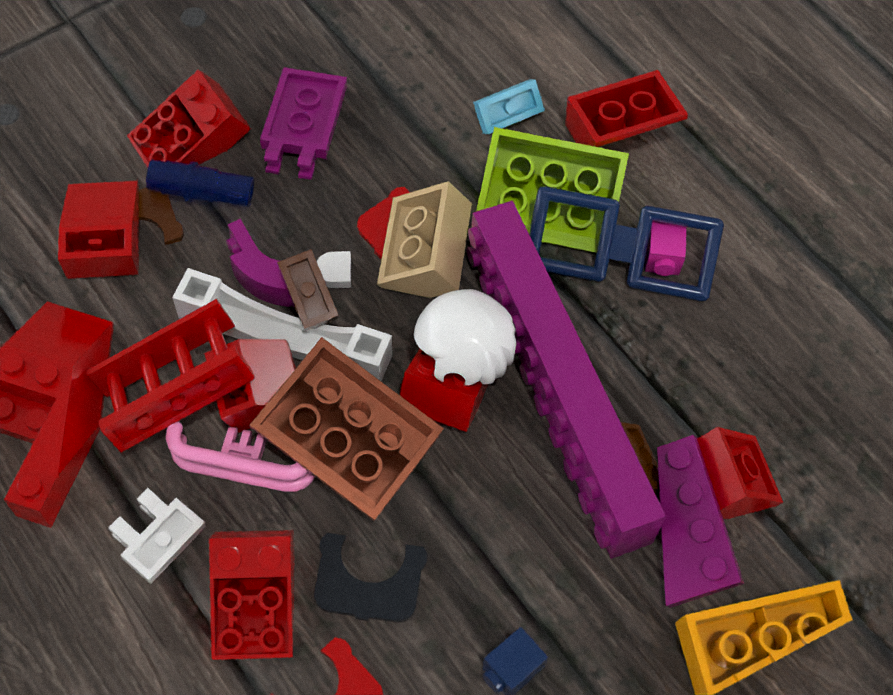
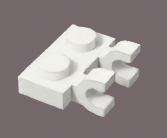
[108,488,206,584]

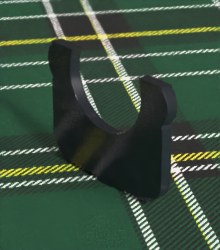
[314,533,427,623]

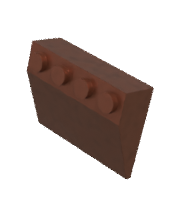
[250,337,444,521]

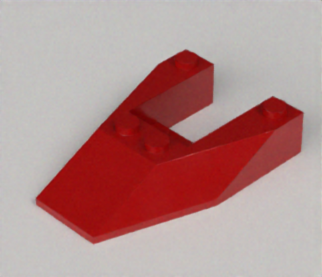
[0,301,114,528]

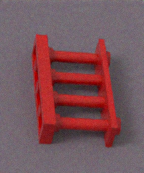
[86,299,255,452]

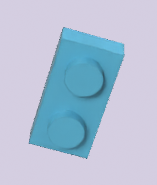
[473,79,545,134]

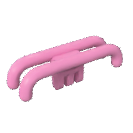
[166,421,315,492]

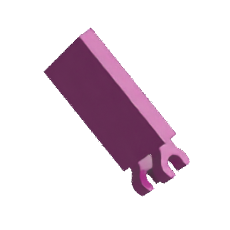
[260,67,347,180]

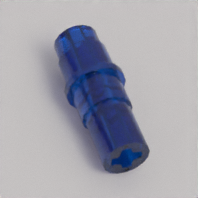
[146,159,255,207]

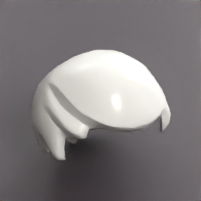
[414,289,516,386]

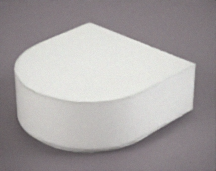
[317,251,351,288]

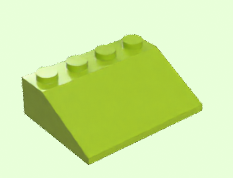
[476,127,629,253]

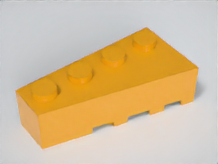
[675,580,852,695]

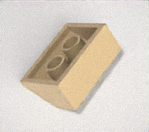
[377,181,472,298]

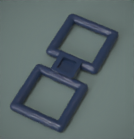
[529,186,724,301]

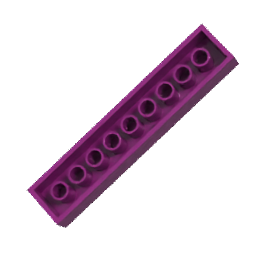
[466,200,666,559]

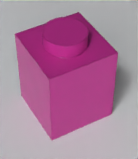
[645,221,686,276]

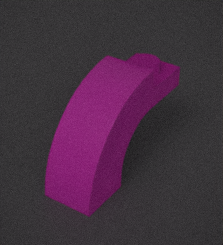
[226,219,326,307]

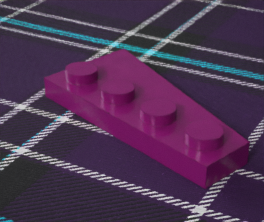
[657,435,744,608]

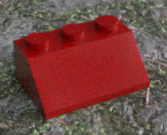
[565,70,688,147]

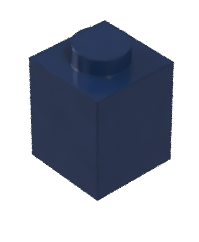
[482,627,548,695]

